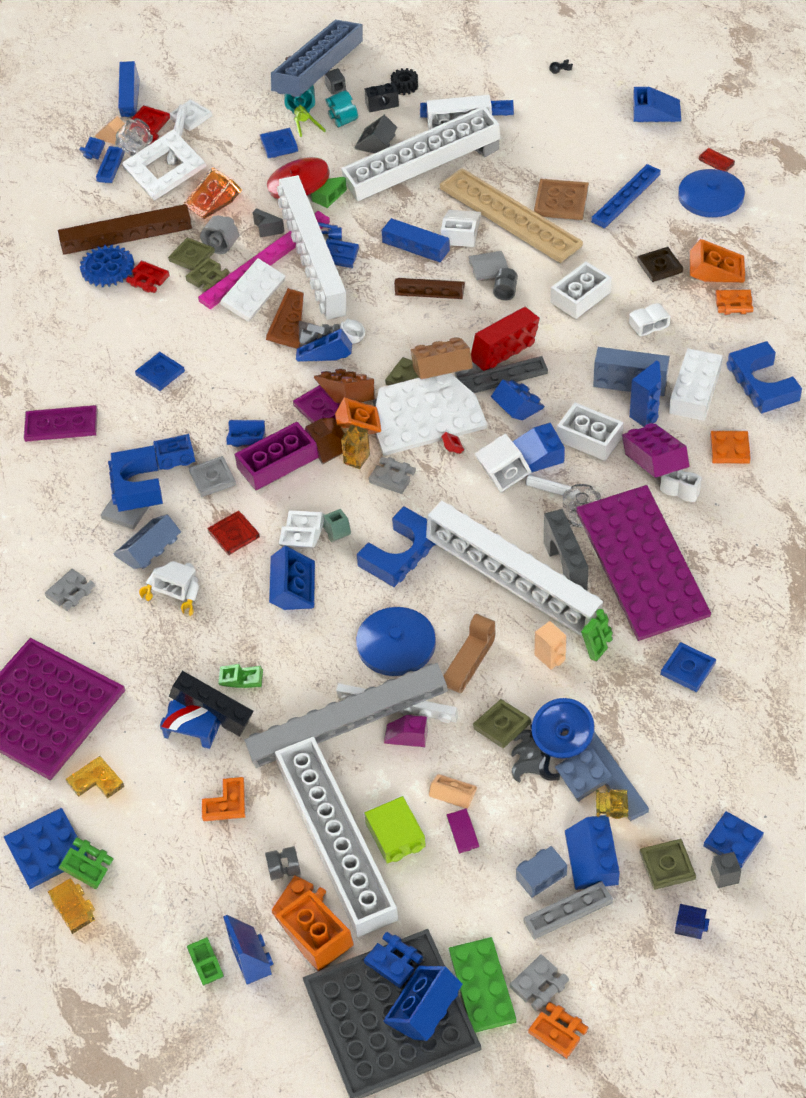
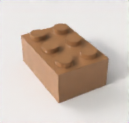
[410,337,473,379]

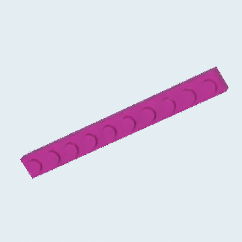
[198,211,330,309]

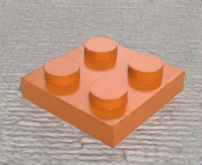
[710,431,751,464]

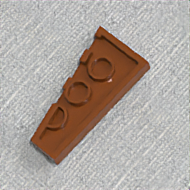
[266,288,304,349]

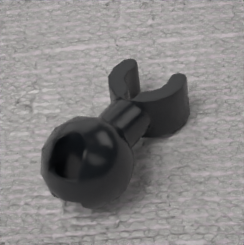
[549,59,573,74]

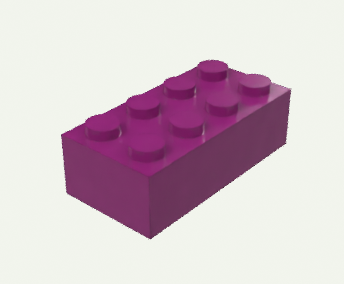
[234,422,318,491]
[622,423,690,478]

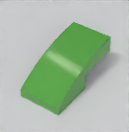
[218,664,263,688]
[187,937,224,986]

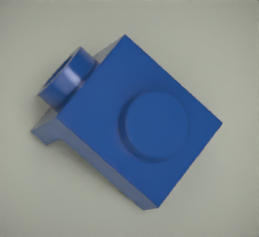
[79,137,105,160]

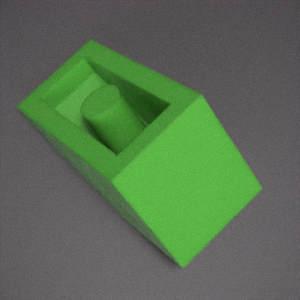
[311,177,347,208]

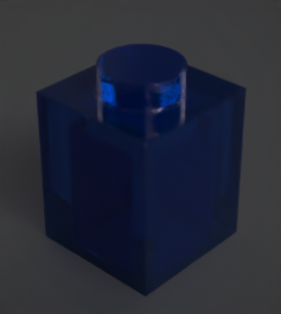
[675,904,710,940]

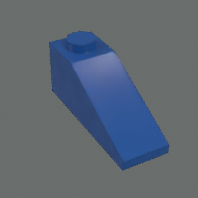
[296,328,352,362]

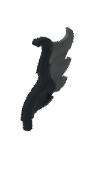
[512,724,560,783]

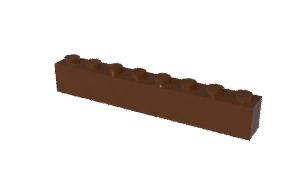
[58,204,192,255]

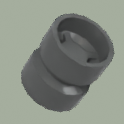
[493,268,518,301]
[265,846,301,881]

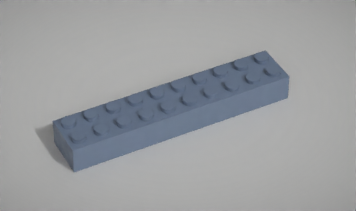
[271,19,363,97]

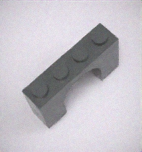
[544,509,589,591]

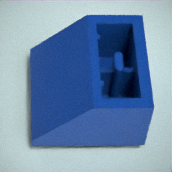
[491,379,545,421]

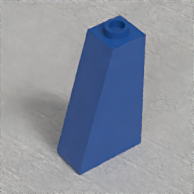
[118,61,140,117]

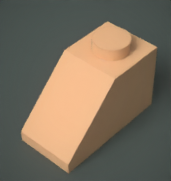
[95,116,130,145]

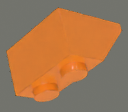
[335,397,381,434]

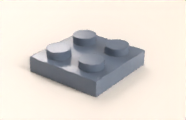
[555,745,613,802]

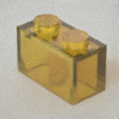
[341,425,370,469]
[48,878,95,934]

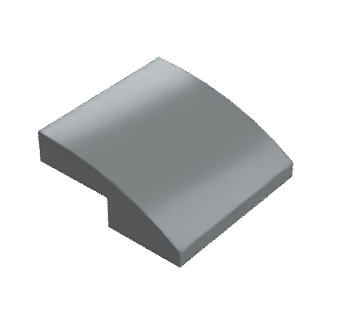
[469,251,508,280]

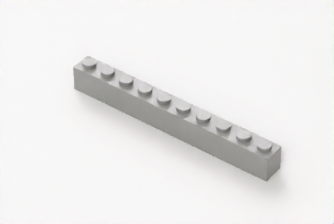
[244,663,448,768]

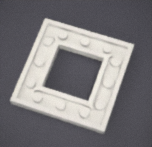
[122,129,207,201]

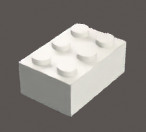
[551,262,612,319]
[557,403,624,461]

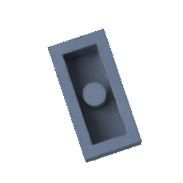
[516,846,567,898]

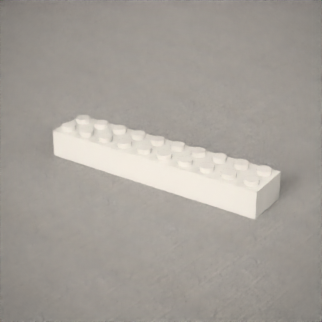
[341,106,501,201]
[277,175,346,320]
[426,501,603,637]
[275,736,398,938]

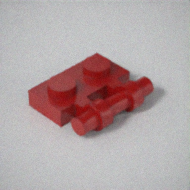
[126,260,170,293]

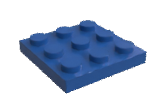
[4,807,88,889]

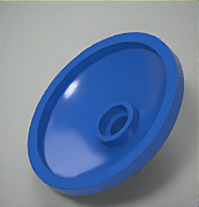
[532,698,595,759]

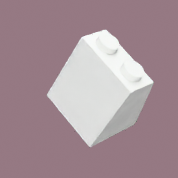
[475,433,532,493]

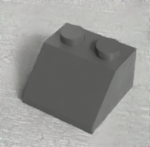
[354,114,398,153]

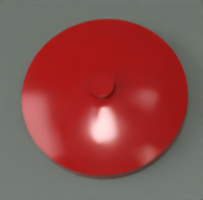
[267,157,330,199]

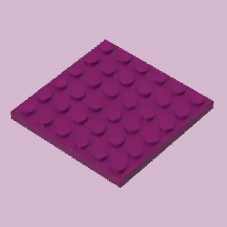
[0,638,126,781]

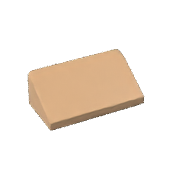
[429,774,477,809]

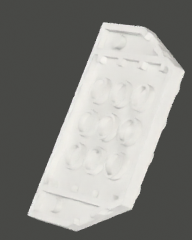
[375,373,487,456]

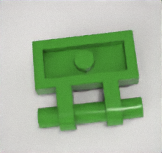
[581,609,613,661]
[58,837,114,889]

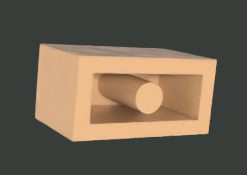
[535,621,566,670]

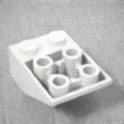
[441,210,481,247]

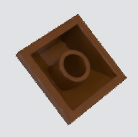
[305,418,353,465]

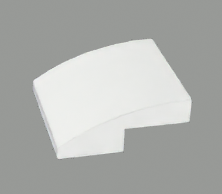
[279,510,325,548]

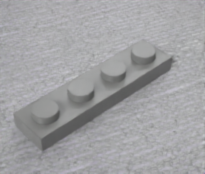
[524,881,613,940]

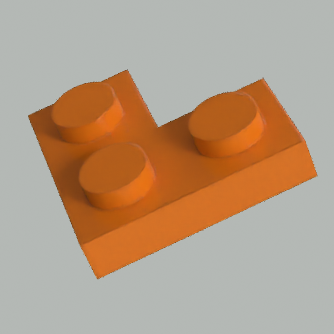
[202,777,245,821]

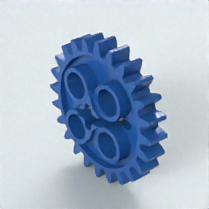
[80,245,135,287]

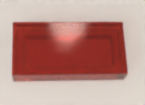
[699,148,735,172]

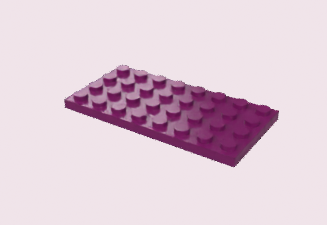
[576,485,712,641]

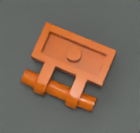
[715,290,753,315]
[272,875,326,915]
[528,1002,589,1059]

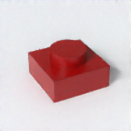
[441,432,464,454]

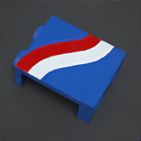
[160,699,221,749]

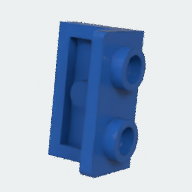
[226,420,266,447]

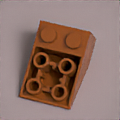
[314,369,375,404]

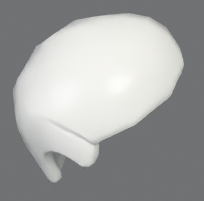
[340,318,365,344]

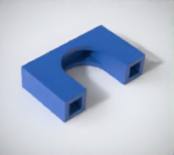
[726,341,802,414]
[108,445,163,512]
[357,506,436,587]

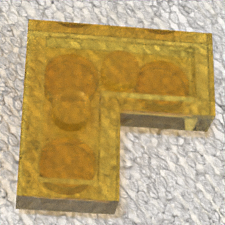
[66,756,125,799]

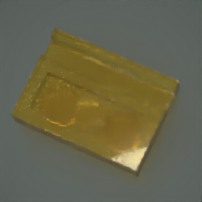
[596,790,628,819]

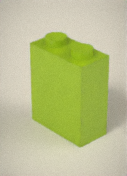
[364,796,426,864]

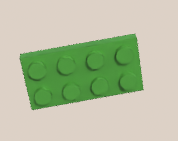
[449,937,516,1033]

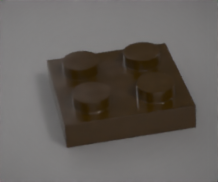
[637,247,683,282]

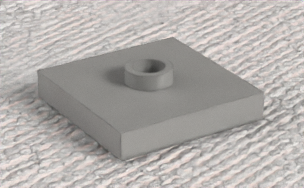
[189,456,236,497]
[101,499,149,529]

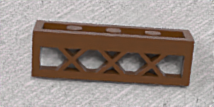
[394,278,465,299]

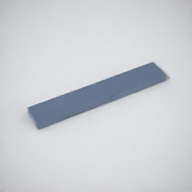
[590,731,649,821]

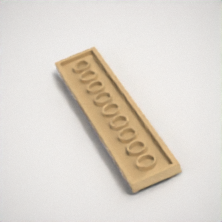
[440,168,583,263]

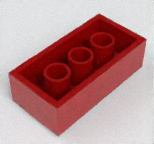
[471,306,540,371]

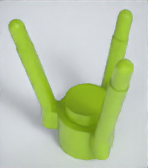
[294,105,326,137]

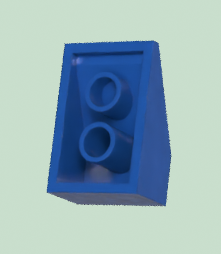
[512,422,565,472]
[223,915,273,985]

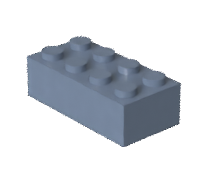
[593,347,670,396]

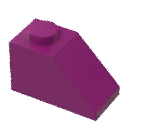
[384,715,428,747]

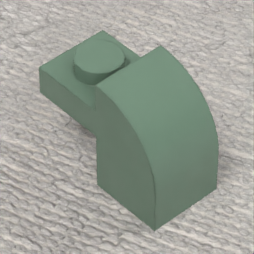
[323,509,351,542]

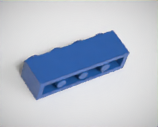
[381,218,450,263]

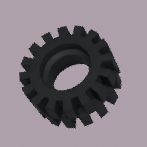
[390,68,418,95]

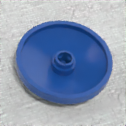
[678,169,745,218]
[356,607,436,676]

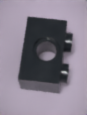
[364,83,399,113]

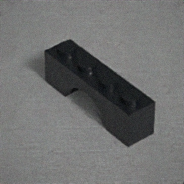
[169,670,254,737]

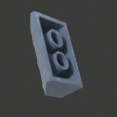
[113,514,181,569]

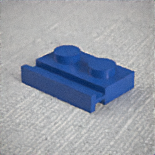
[326,239,359,268]

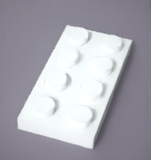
[220,258,286,322]

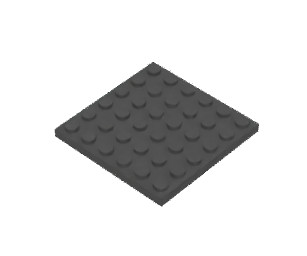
[302,929,481,1098]

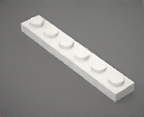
[336,683,458,723]

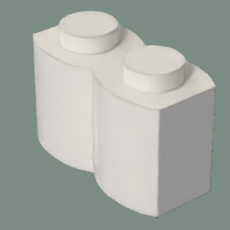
[629,303,671,336]
[660,470,702,502]

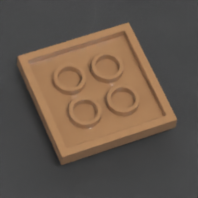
[534,179,589,220]

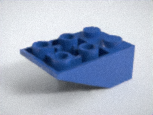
[633,87,681,122]

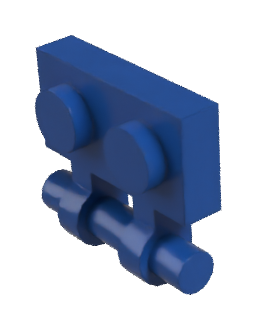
[364,932,423,988]

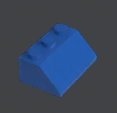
[629,360,661,427]
[269,545,315,610]
[565,815,620,890]
[383,966,463,1041]

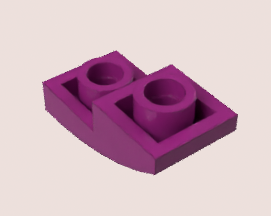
[446,808,480,854]

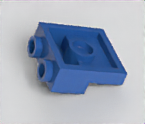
[153,434,196,470]

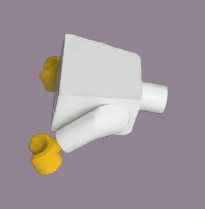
[139,561,199,616]

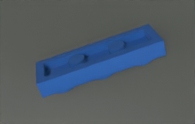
[96,146,125,183]

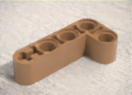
[443,613,496,694]

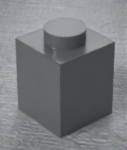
[324,68,346,95]
[711,852,741,888]

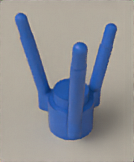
[318,222,342,242]

